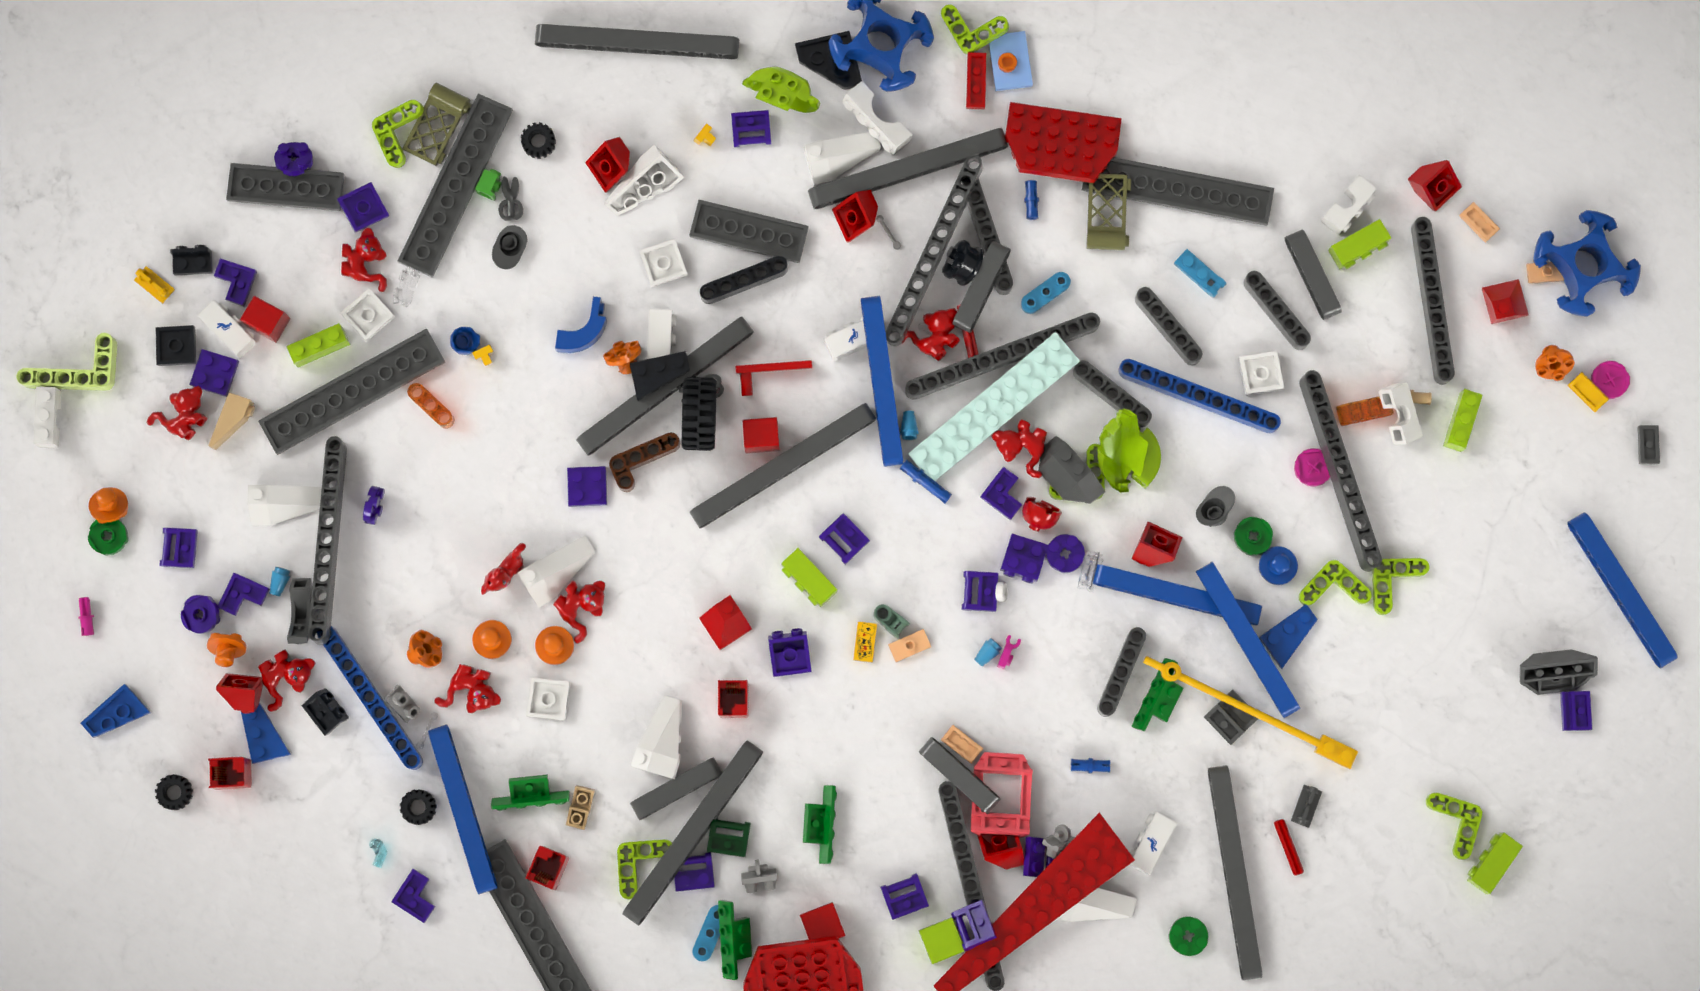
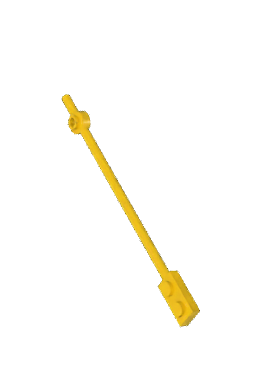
[1143,656,1358,769]

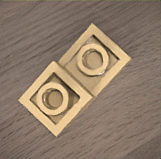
[566,785,595,830]

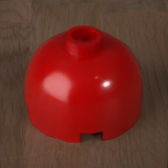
[1022,497,1062,532]

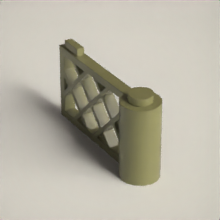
[402,83,472,166]
[1086,174,1131,250]

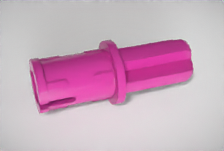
[78,597,94,636]

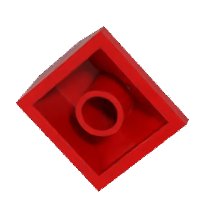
[585,137,630,193]
[1408,160,1462,212]
[832,190,878,243]
[1482,279,1529,324]
[1131,522,1183,567]
[699,595,752,650]
[216,673,263,714]
[977,833,1024,870]

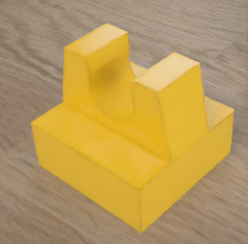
[693,123,716,146]
[472,344,494,366]

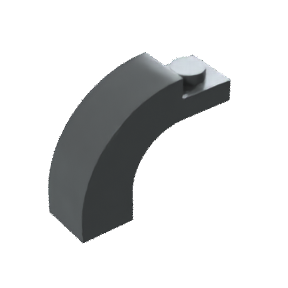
[287,578,312,644]

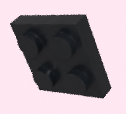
[155,325,196,366]

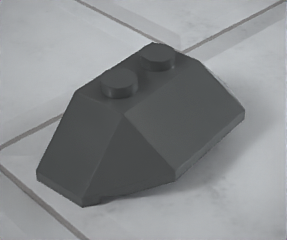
[1038,436,1105,504]
[1520,649,1598,695]

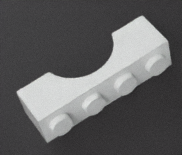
[842,81,913,155]

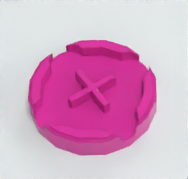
[1591,361,1630,399]
[1294,448,1330,487]

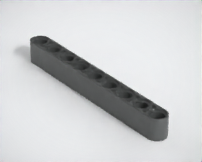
[1411,217,1455,385]

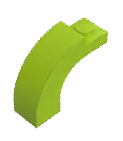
[1131,426,1161,489]

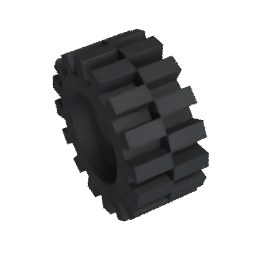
[521,122,556,159]
[155,774,193,810]
[400,789,437,825]

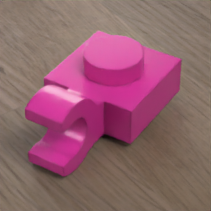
[997,635,1021,669]

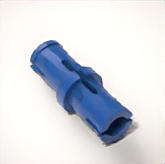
[1024,180,1039,220]
[1071,758,1110,773]

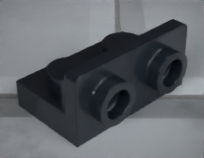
[170,245,213,276]
[301,688,349,736]

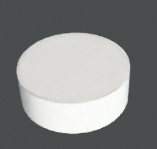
[995,582,1008,602]

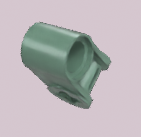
[873,604,910,639]

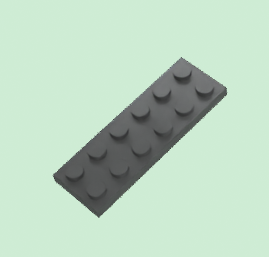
[226,163,344,211]
[689,200,809,263]

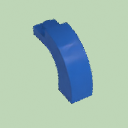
[555,296,607,353]

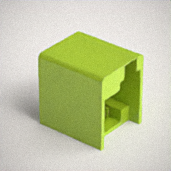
[918,917,964,964]

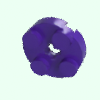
[274,142,313,176]
[363,486,385,525]
[1046,534,1085,573]
[181,595,220,634]

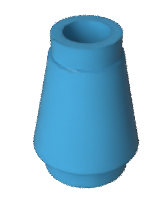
[900,411,919,440]
[269,567,291,596]
[974,638,1002,667]

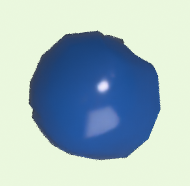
[450,327,480,355]

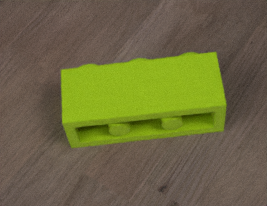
[1328,219,1391,270]
[286,323,350,367]
[1443,389,1483,452]
[781,548,838,607]
[1467,832,1523,894]

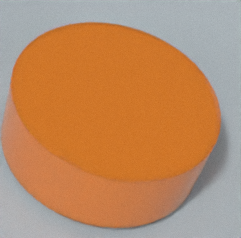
[998,53,1017,73]

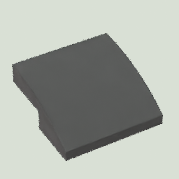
[1204,689,1258,745]

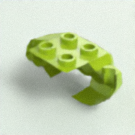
[742,66,821,113]
[1097,408,1148,493]

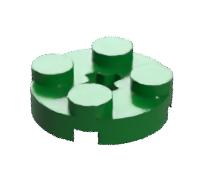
[1234,517,1273,556]
[88,520,128,556]
[1168,917,1208,956]

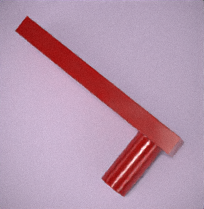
[735,360,812,396]

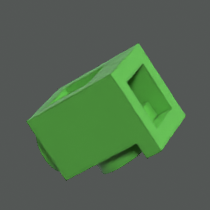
[475,169,501,201]

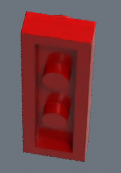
[966,52,986,109]

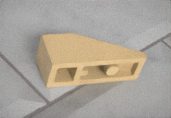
[208,393,255,450]

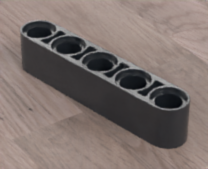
[700,256,788,304]

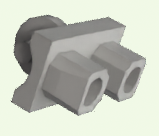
[384,685,420,723]
[1042,824,1075,859]
[741,860,777,893]

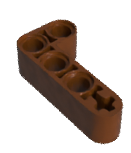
[609,432,680,492]

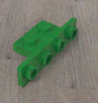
[1132,658,1184,731]
[491,774,570,811]
[803,785,837,864]
[718,900,752,980]

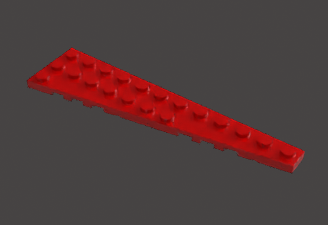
[933,812,1135,991]

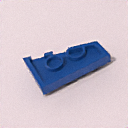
[1259,605,1318,669]
[80,684,151,738]
[241,703,291,764]

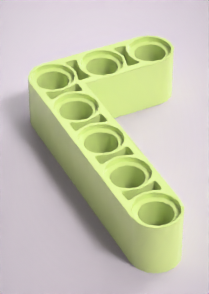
[16,333,117,391]

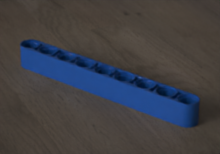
[861,296,903,467]
[1118,359,1281,433]
[1567,512,1678,668]
[1196,562,1301,718]
[1092,564,1262,625]
[317,626,423,770]
[428,724,498,895]

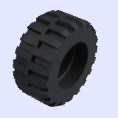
[682,377,717,451]

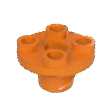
[603,341,642,375]
[1535,345,1575,381]
[89,487,128,524]
[472,620,512,659]
[535,626,574,665]
[407,630,442,668]
[207,633,247,667]

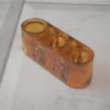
[407,383,455,429]
[1336,396,1394,426]

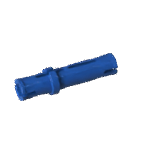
[900,460,952,504]

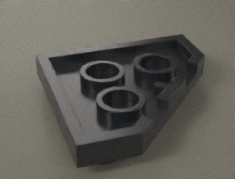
[795,31,862,90]

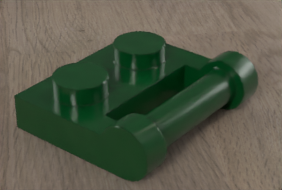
[707,818,751,857]

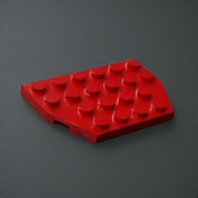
[1005,102,1122,183]
[743,936,863,991]

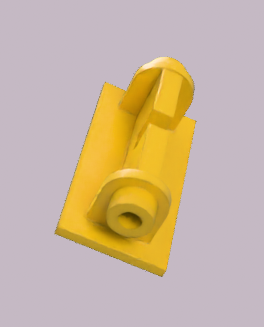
[134,266,175,304]

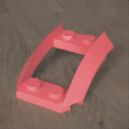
[971,752,1033,838]

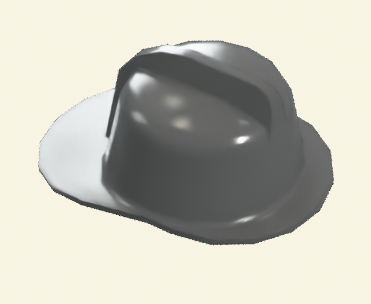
[492,225,528,270]
[1196,486,1235,527]

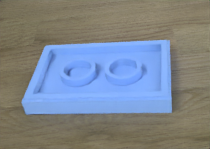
[988,31,1033,91]

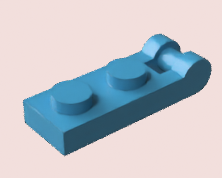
[1174,249,1226,298]

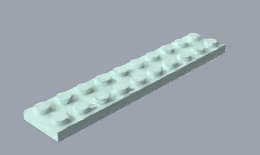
[908,332,1080,481]

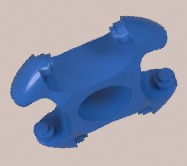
[828,0,934,92]
[1533,210,1641,317]

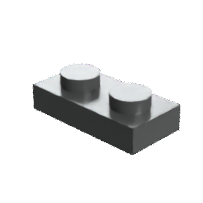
[1637,425,1660,464]

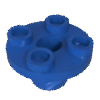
[1259,546,1298,585]

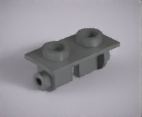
[1291,785,1322,828]

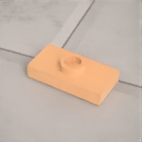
[1459,202,1500,243]
[1526,262,1564,283]
[888,629,931,662]
[941,725,983,764]

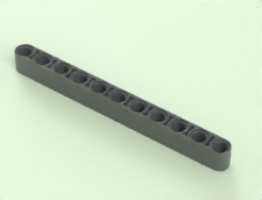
[535,24,739,59]
[808,128,1008,209]
[886,155,983,346]
[905,312,1100,400]
[576,317,754,456]
[1299,370,1382,572]
[690,403,877,528]
[308,436,347,645]
[622,740,763,926]
[1208,765,1262,981]
[938,781,1005,991]

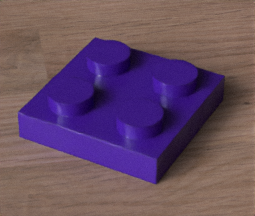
[337,182,389,233]
[189,349,239,397]
[567,466,607,507]

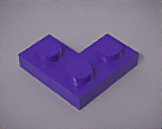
[214,258,257,307]
[980,466,1022,521]
[218,573,270,616]
[391,869,436,923]

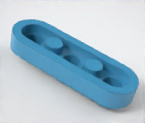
[1021,272,1071,314]
[692,905,720,961]

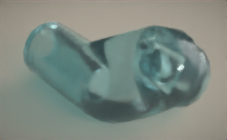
[369,839,387,868]

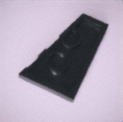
[630,351,690,401]

